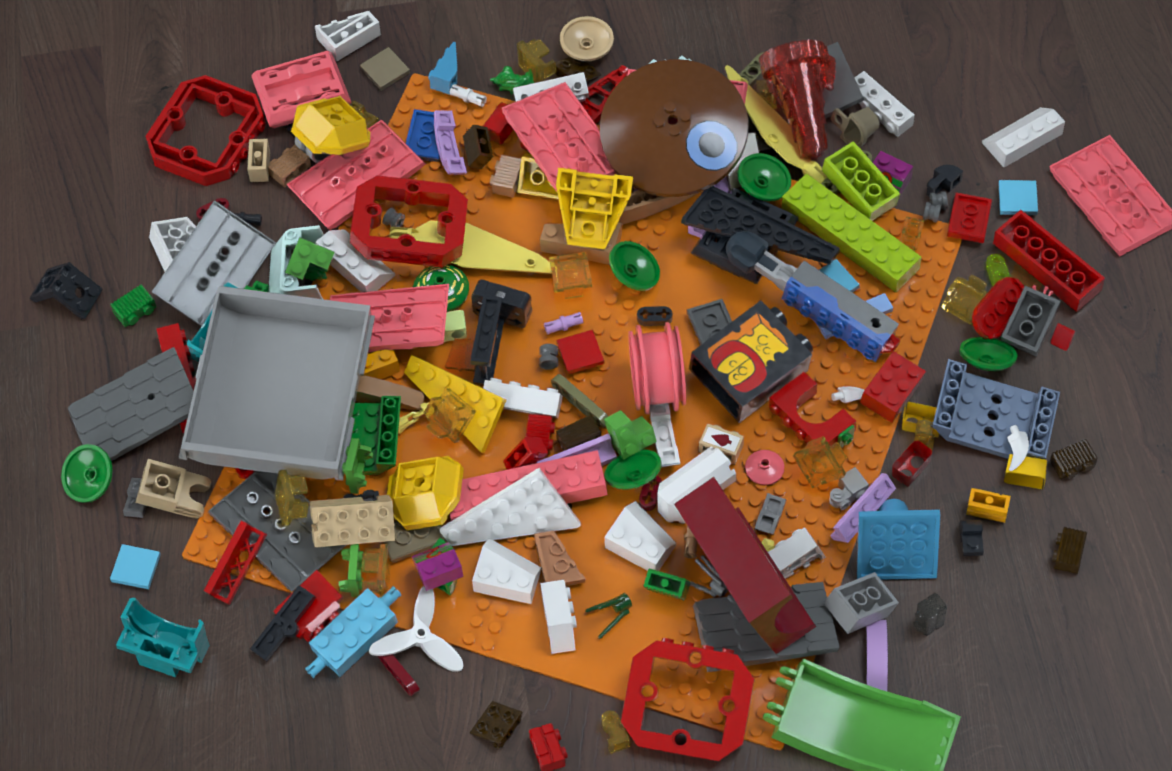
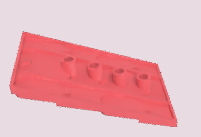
[502,82,617,191]
[286,120,426,230]
[1049,135,1172,257]
[330,284,449,352]

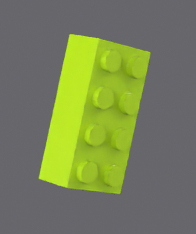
[822,141,900,221]

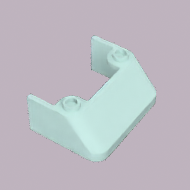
[268,225,324,299]

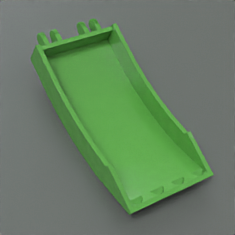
[763,659,961,771]

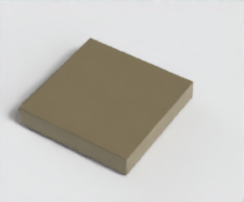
[360,47,410,91]

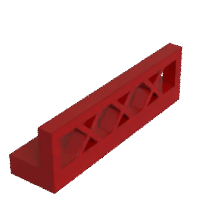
[204,520,267,605]

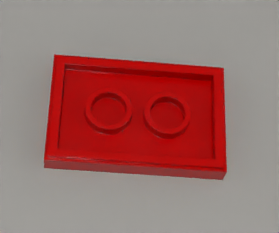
[947,193,992,243]
[273,570,344,640]

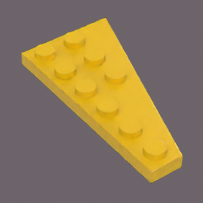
[404,355,507,453]

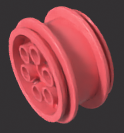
[628,322,686,414]

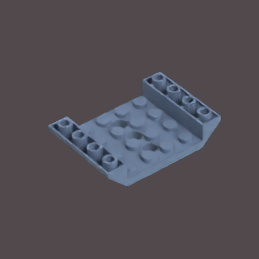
[932,359,1060,459]

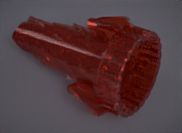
[759,40,836,159]

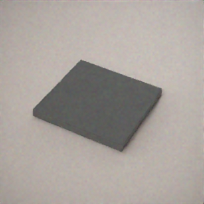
[772,42,864,131]

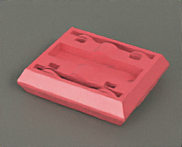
[251,51,351,128]

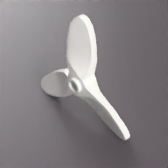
[369,586,463,672]

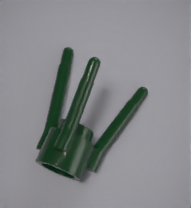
[585,593,632,639]

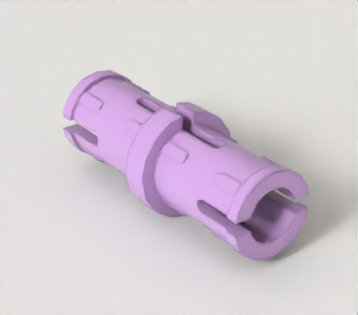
[544,312,583,335]

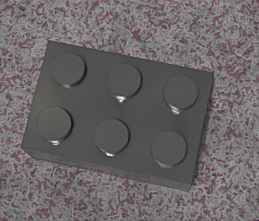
[1001,286,1061,357]

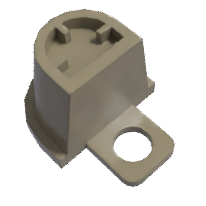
[831,107,880,148]

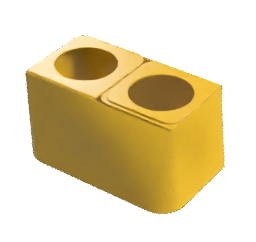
[902,402,939,437]
[1004,454,1047,489]

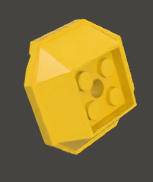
[291,96,371,155]
[387,456,464,531]

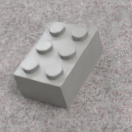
[824,572,899,634]

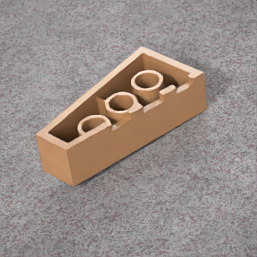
[540,222,622,265]

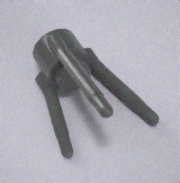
[690,555,728,598]

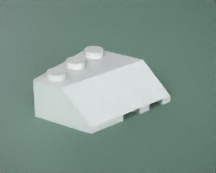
[149,217,223,272]
[604,501,676,571]
[472,539,541,604]

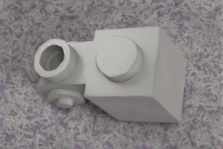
[830,467,869,510]

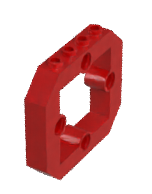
[145,75,266,186]
[350,175,468,268]
[621,638,755,762]

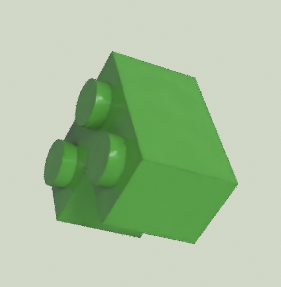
[285,237,335,280]
[604,410,657,459]

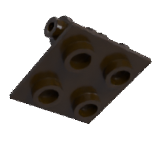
[552,57,601,82]
[470,701,523,749]

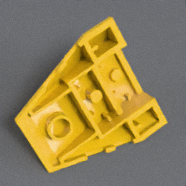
[556,168,633,249]

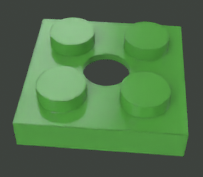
[342,438,373,494]
[339,544,366,597]

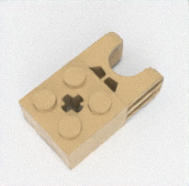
[135,459,211,519]

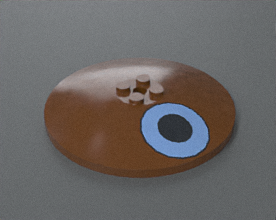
[600,59,748,197]

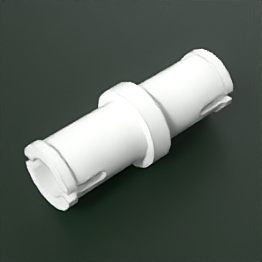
[450,84,487,107]

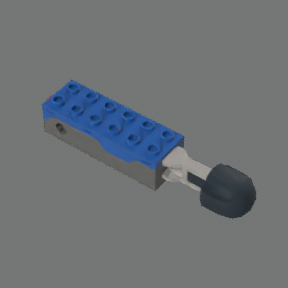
[726,231,900,362]

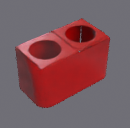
[483,102,514,145]
[892,441,932,487]

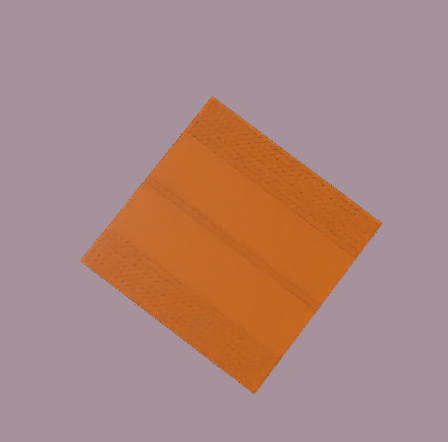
[182,73,962,751]

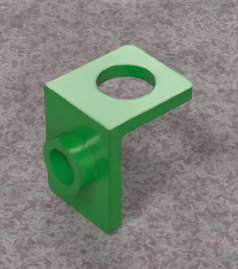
[836,425,855,450]

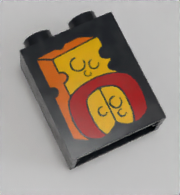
[689,301,813,423]

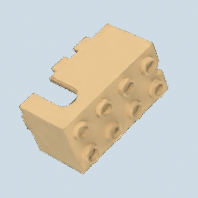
[310,495,395,547]

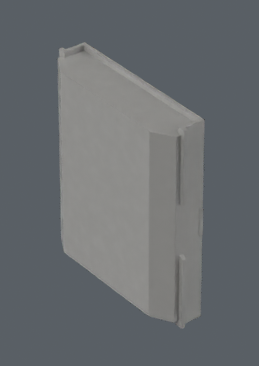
[179,286,375,481]

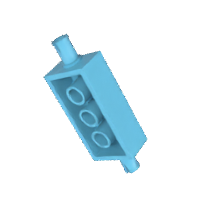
[305,586,402,678]

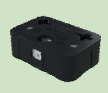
[471,279,532,328]

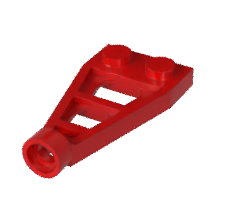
[580,65,628,124]

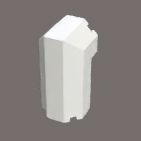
[658,446,736,524]

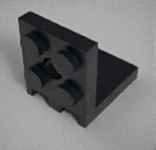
[30,262,103,320]

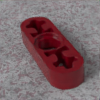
[378,654,420,696]

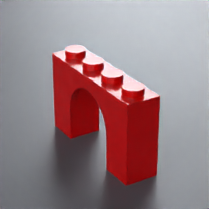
[769,372,856,457]

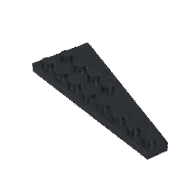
[681,186,840,265]

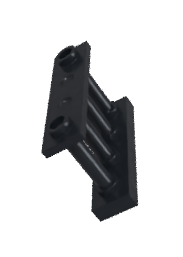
[470,295,505,385]

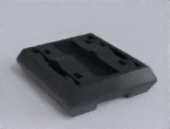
[691,188,799,284]

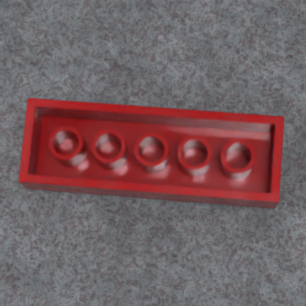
[993,210,1105,312]

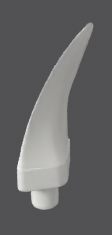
[831,386,864,403]
[1007,425,1029,471]

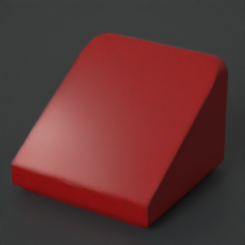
[1050,323,1075,351]

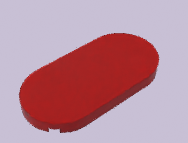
[972,277,1024,339]

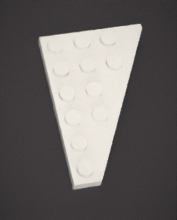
[440,468,581,546]

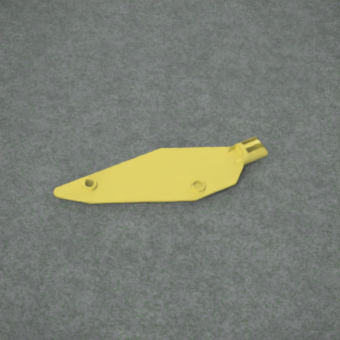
[725,65,828,184]
[389,220,557,274]

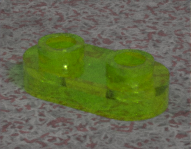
[986,254,1010,286]

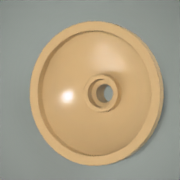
[560,16,614,61]

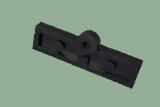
[250,585,316,662]

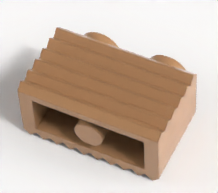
[268,145,311,188]
[490,155,521,198]

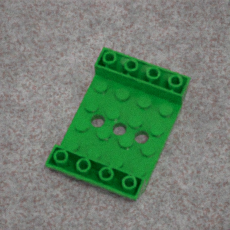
[350,396,401,475]

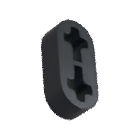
[637,306,673,326]

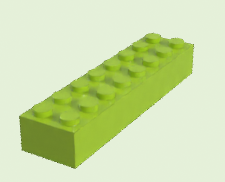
[781,173,922,292]

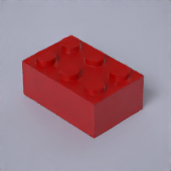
[860,351,926,423]

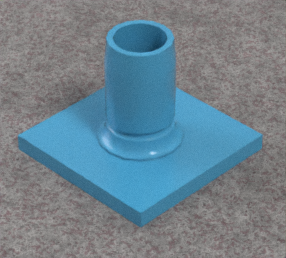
[856,499,940,579]

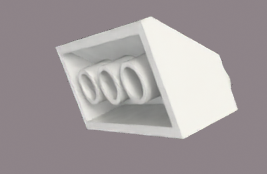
[982,107,1065,167]
[315,230,395,292]

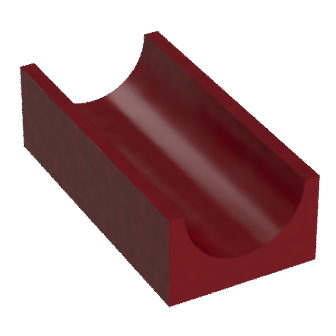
[674,477,816,654]

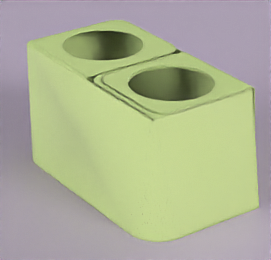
[444,310,467,342]

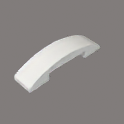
[650,403,680,467]

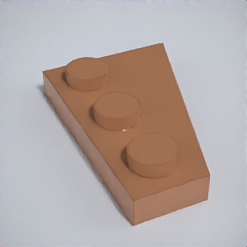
[534,530,586,586]

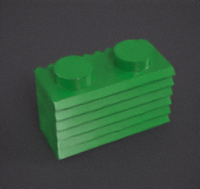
[110,284,156,327]
[643,568,691,601]

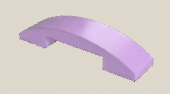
[434,110,467,175]
[866,620,888,691]

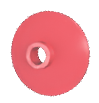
[745,450,784,485]

